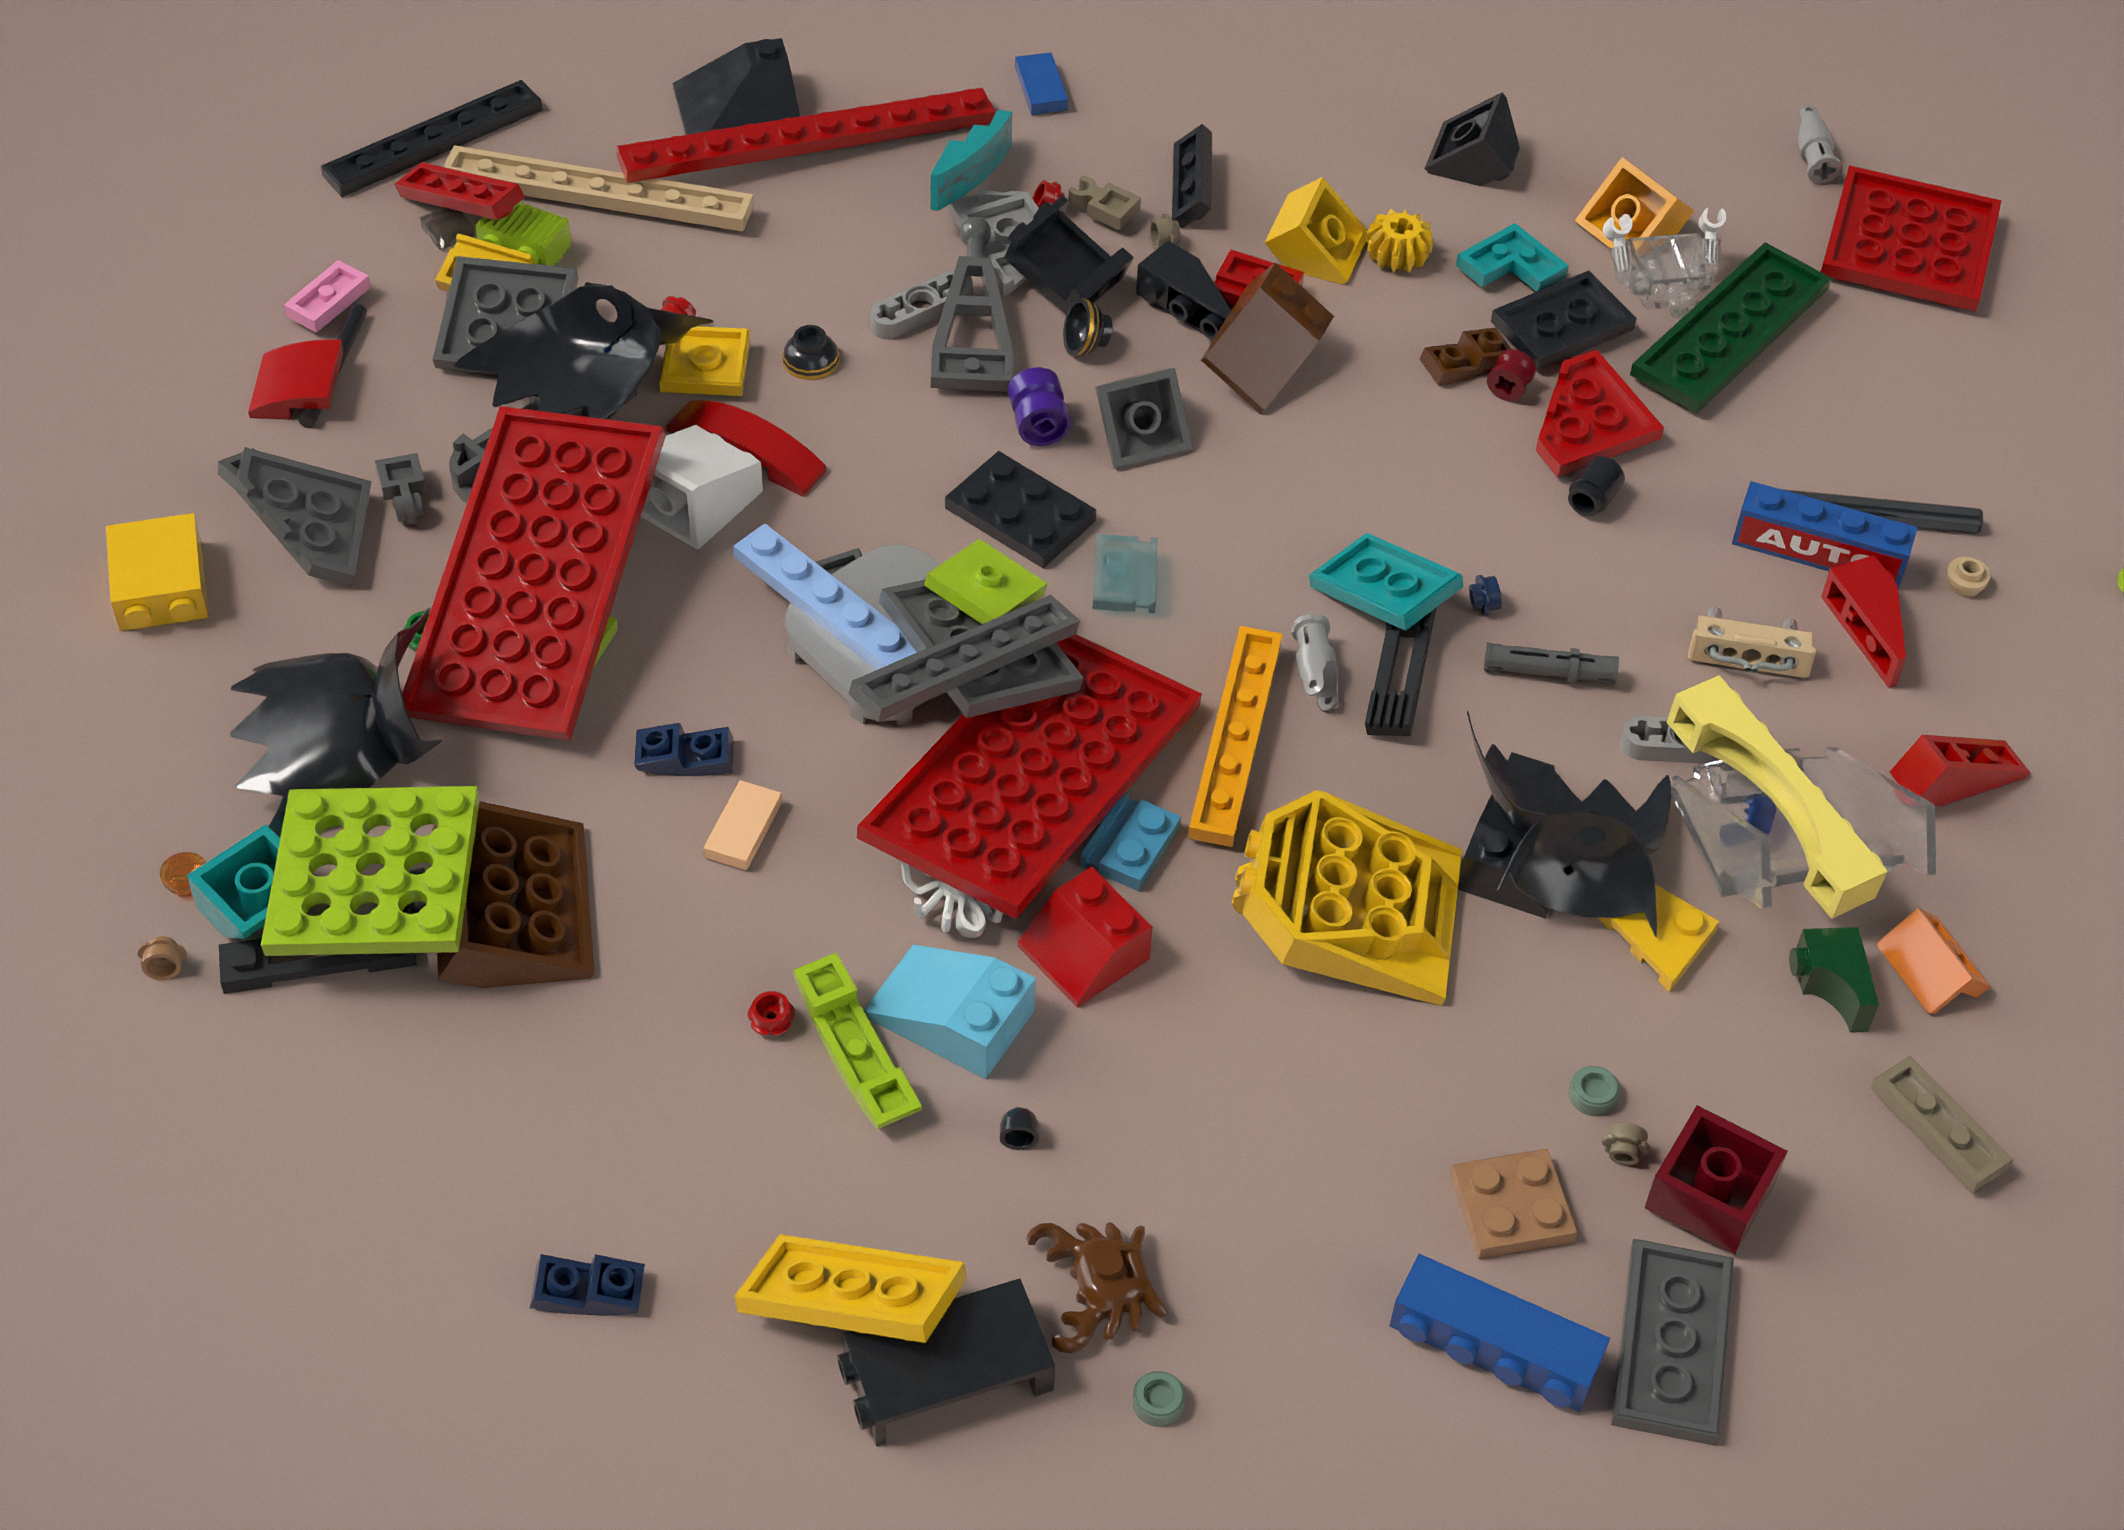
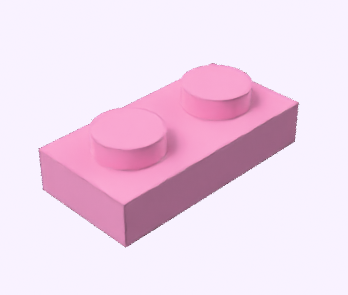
[284,260,371,333]

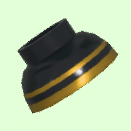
[1063,298,1113,356]
[782,325,840,380]

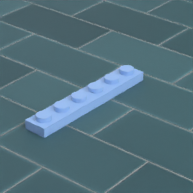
[733,524,917,670]

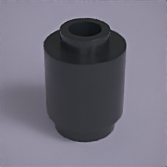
[1568,456,1625,516]

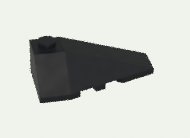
[1458,752,1555,919]

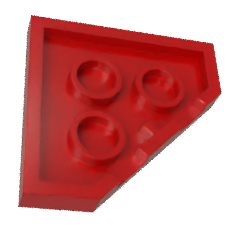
[1535,349,1664,477]

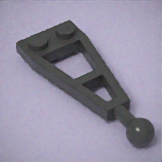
[930,217,1013,392]

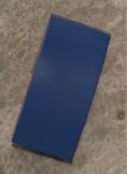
[634,723,734,776]
[529,1254,645,1316]

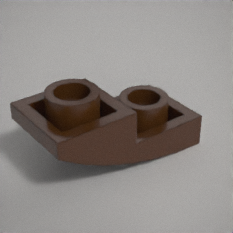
[1419,328,1511,386]

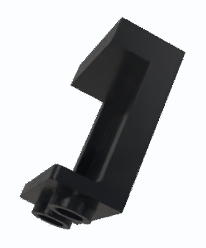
[1004,196,1134,314]

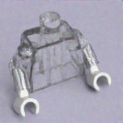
[1603,208,1726,318]

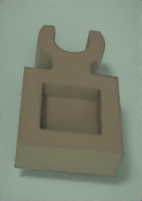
[1068,176,1141,230]

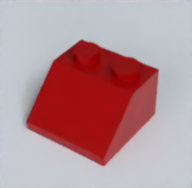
[1018,867,1152,1007]

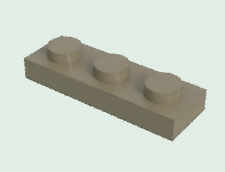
[1871,1056,2013,1193]

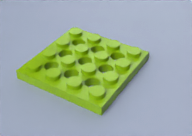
[261,786,480,956]

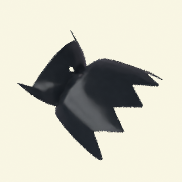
[453,282,714,419]
[230,608,444,838]
[1467,711,1671,938]

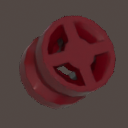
[1486,349,1537,401]

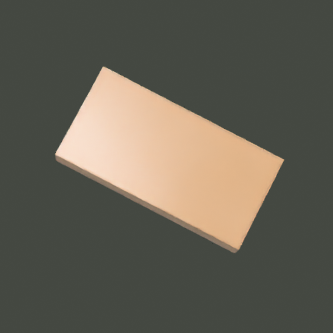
[703,780,782,871]

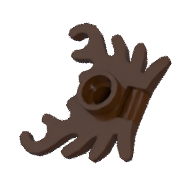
[1026,1222,1168,1354]

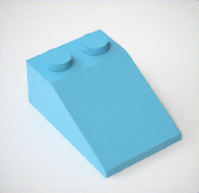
[863,944,1036,1079]

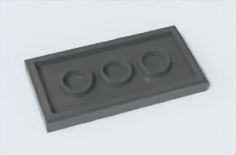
[1611,1238,1734,1446]

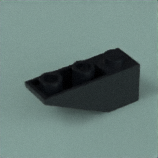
[1136,240,1231,340]

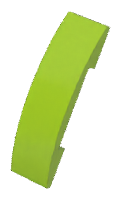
[793,952,922,1130]

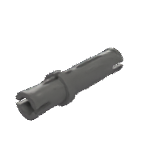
[1484,642,1619,684]

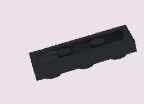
[1172,124,1212,229]

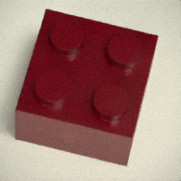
[1644,1105,1788,1255]

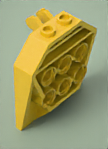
[1231,790,1462,1006]

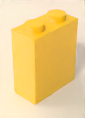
[106,513,209,631]

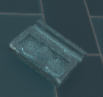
[1092,534,1158,613]

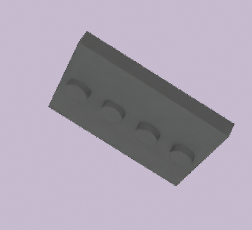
[879,580,1083,718]

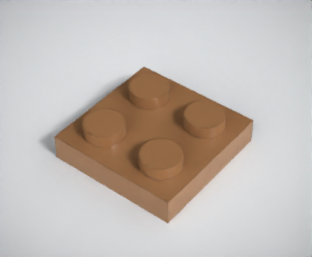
[1450,1148,1577,1260]

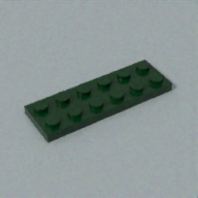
[1630,242,1832,413]

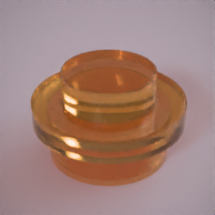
[160,852,206,897]

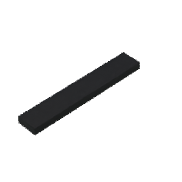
[321,80,543,197]

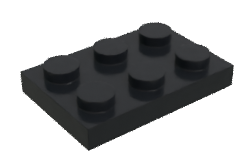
[1491,270,1637,370]
[945,450,1097,568]

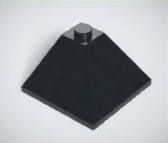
[673,38,800,135]

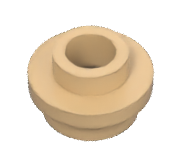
[1946,557,1990,597]

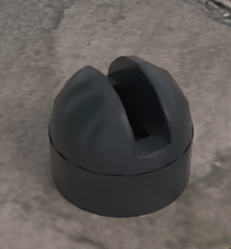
[999,1107,1039,1150]

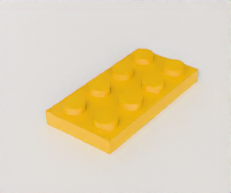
[734,1234,967,1343]

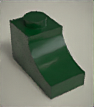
[1789,927,1879,1032]

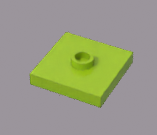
[924,538,1048,624]

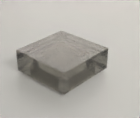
[420,208,475,250]

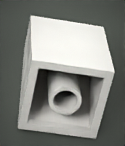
[641,425,763,550]

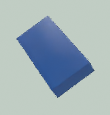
[1015,52,1068,115]

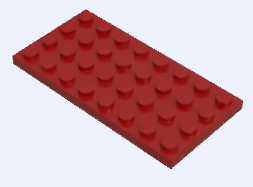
[402,406,666,741]
[856,634,1202,919]

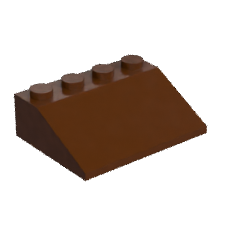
[432,801,594,988]

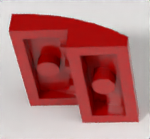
[248,339,344,420]

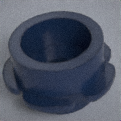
[1469,575,1502,616]

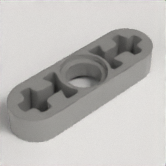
[870,270,973,339]
[1620,715,1728,765]

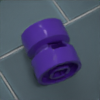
[1008,367,1071,446]

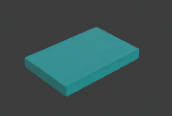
[1309,533,1464,631]

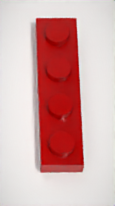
[394,162,525,220]

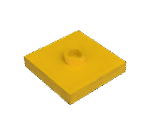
[659,326,751,396]

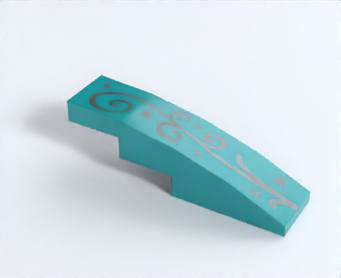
[930,110,1013,211]

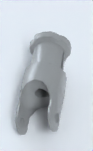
[1797,105,1842,184]
[1291,614,1339,711]

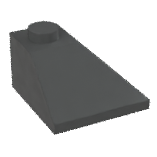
[1095,368,1193,468]

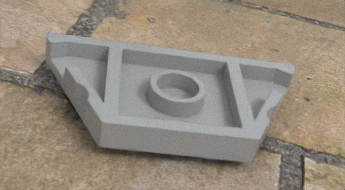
[945,190,1039,296]

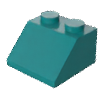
[187,824,317,939]

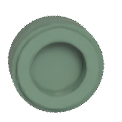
[1569,1066,1620,1116]
[1132,1371,1185,1427]

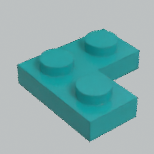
[1456,223,1569,292]

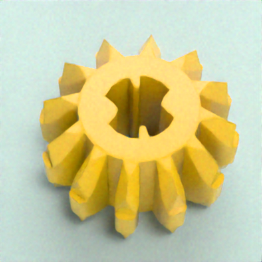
[1366,209,1433,273]

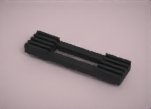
[1365,607,1437,736]
[218,938,417,994]

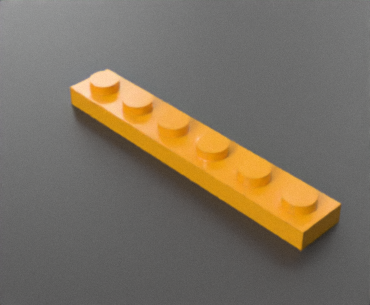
[1188,626,1283,847]

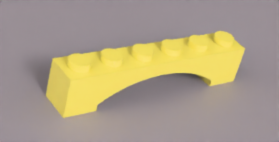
[1667,675,1888,919]

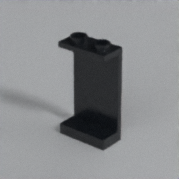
[837,1278,1055,1446]

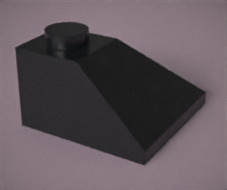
[1425,92,1520,186]

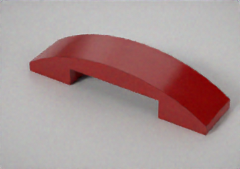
[666,400,827,497]

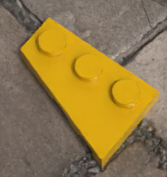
[1598,884,1720,992]

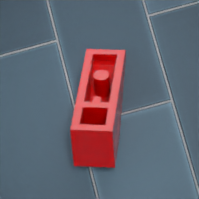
[1821,555,1906,688]
[1889,734,2031,806]

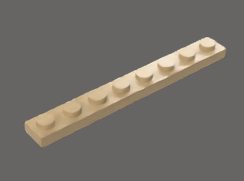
[443,145,754,231]

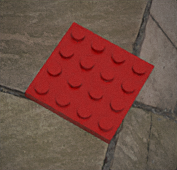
[1820,165,2002,312]

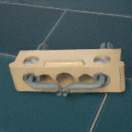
[1687,607,1816,678]

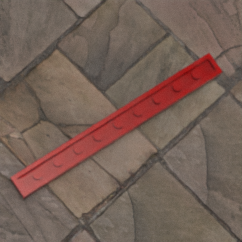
[617,88,995,183]

